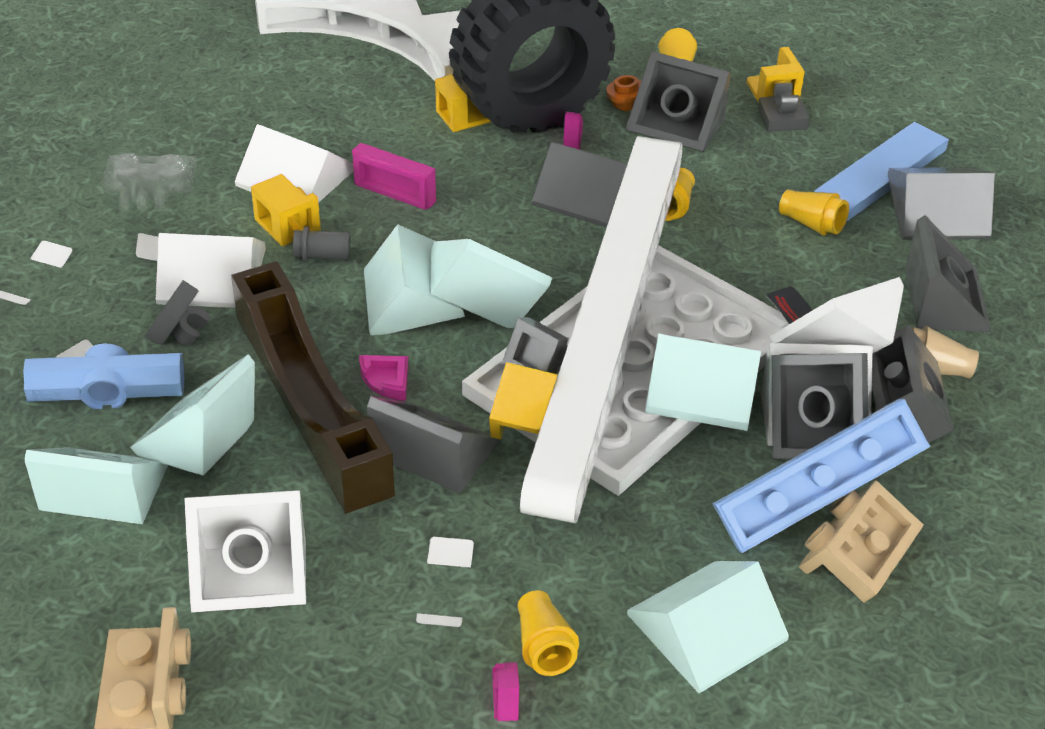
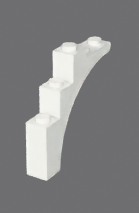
[255,0,461,81]

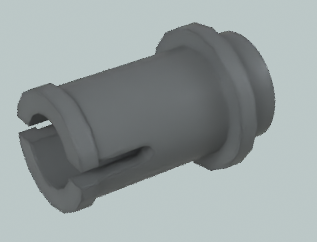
[293,226,351,262]

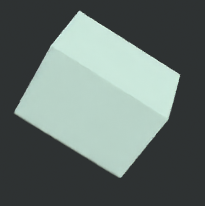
[364,224,465,335]
[430,239,552,328]
[645,334,761,431]
[130,354,255,476]
[25,447,168,524]
[627,561,789,693]

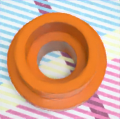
[606,75,641,111]

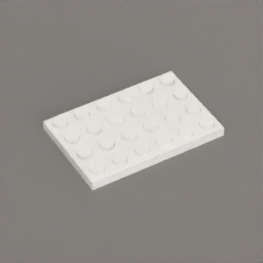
[462,245,789,496]

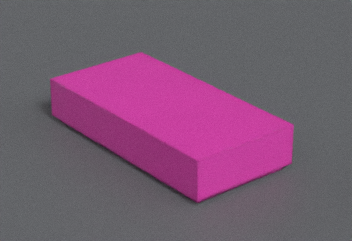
[352,143,436,210]

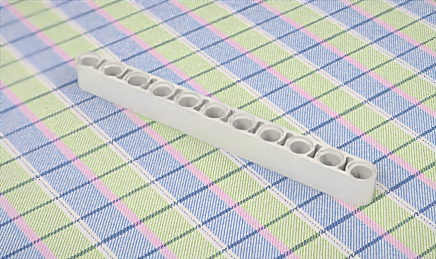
[520,136,683,524]

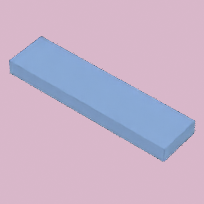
[814,122,949,222]
[712,399,930,553]

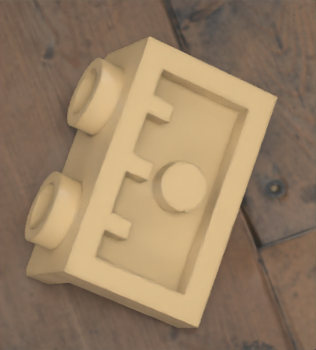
[799,480,924,603]
[94,607,191,729]

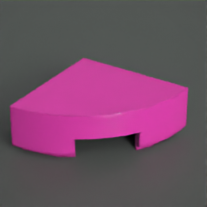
[563,112,583,150]
[359,355,409,401]
[492,662,519,721]

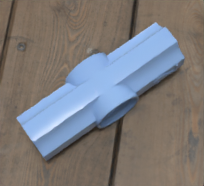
[23,343,185,409]

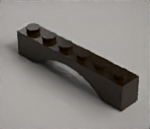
[231,261,395,514]

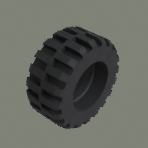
[449,0,615,133]

